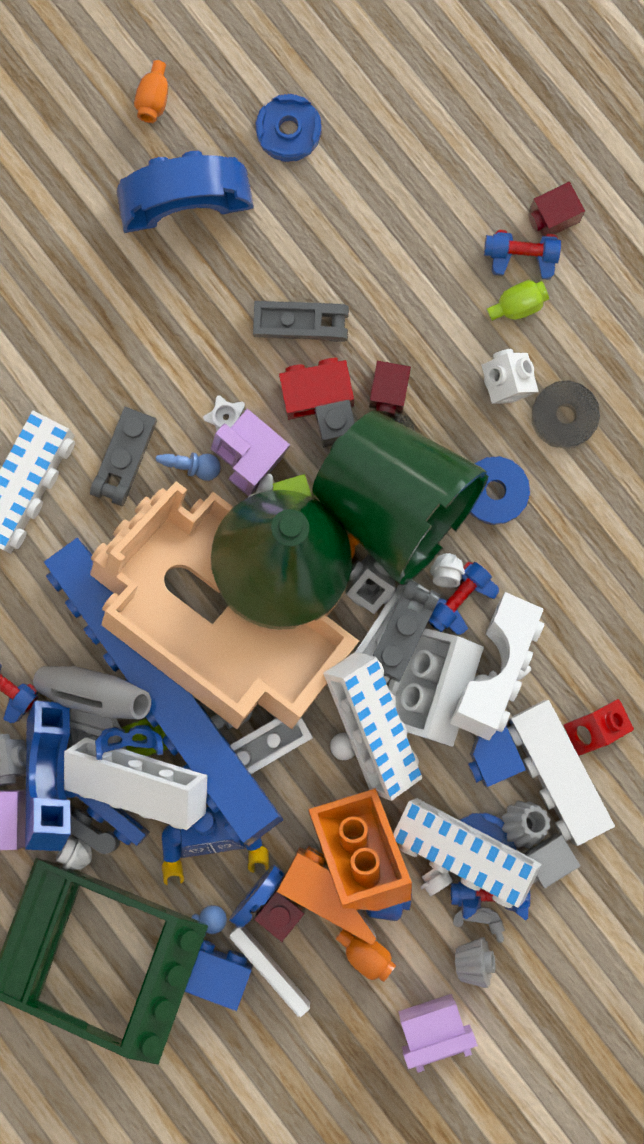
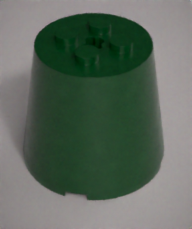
[312,410,489,585]

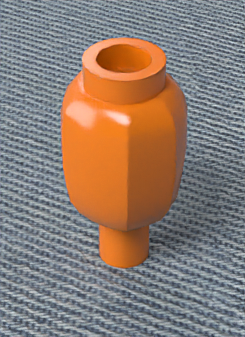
[134,60,169,123]
[336,929,396,982]

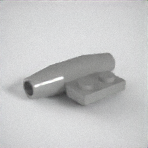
[33,666,151,750]

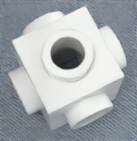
[481,349,539,404]

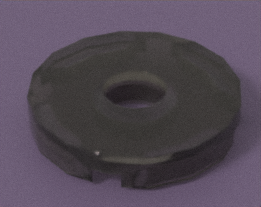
[531,380,600,449]

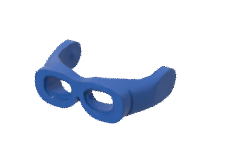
[95,725,163,760]

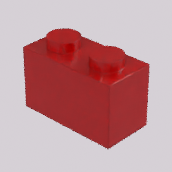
[279,358,354,420]

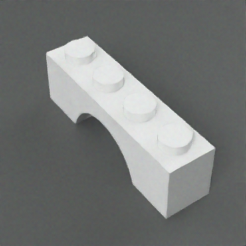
[450,592,544,740]

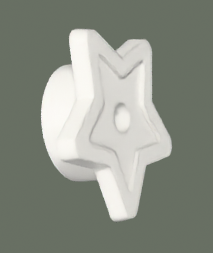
[203,396,245,431]

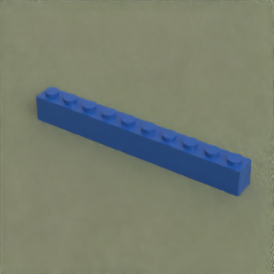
[44,537,284,846]

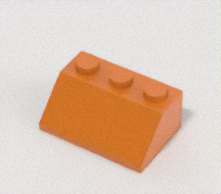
[308,788,412,911]

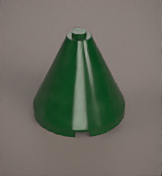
[211,490,352,630]

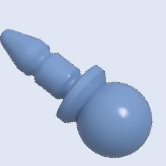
[155,453,221,481]
[192,905,227,937]

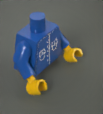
[162,807,269,885]

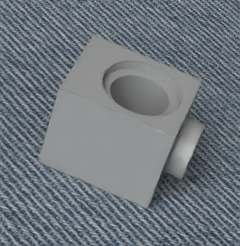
[523,833,581,888]

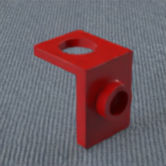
[563,699,634,756]

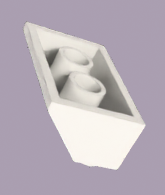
[388,628,484,747]

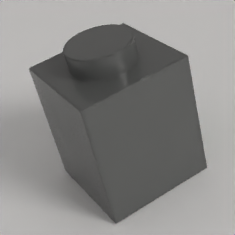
[315,400,355,448]

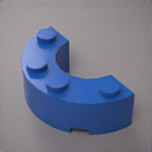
[116,151,254,233]

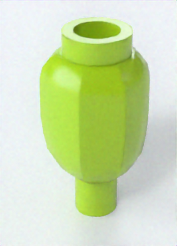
[487,280,549,321]

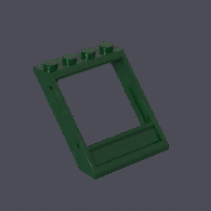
[0,858,208,1065]

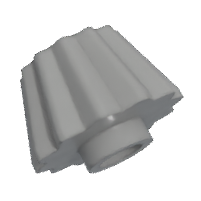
[502,801,550,849]
[455,937,496,988]

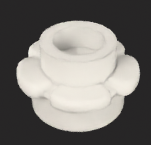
[420,869,453,897]

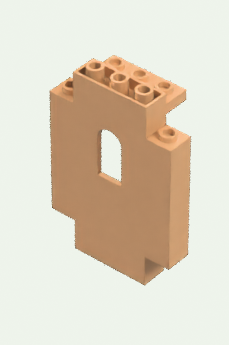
[90,481,359,729]

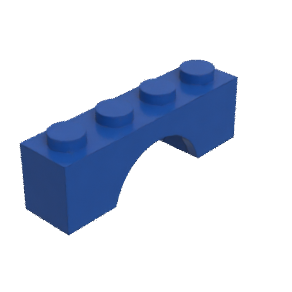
[25,701,71,851]

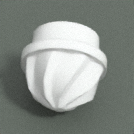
[430,553,465,588]
[56,836,92,870]

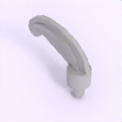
[453,907,505,943]

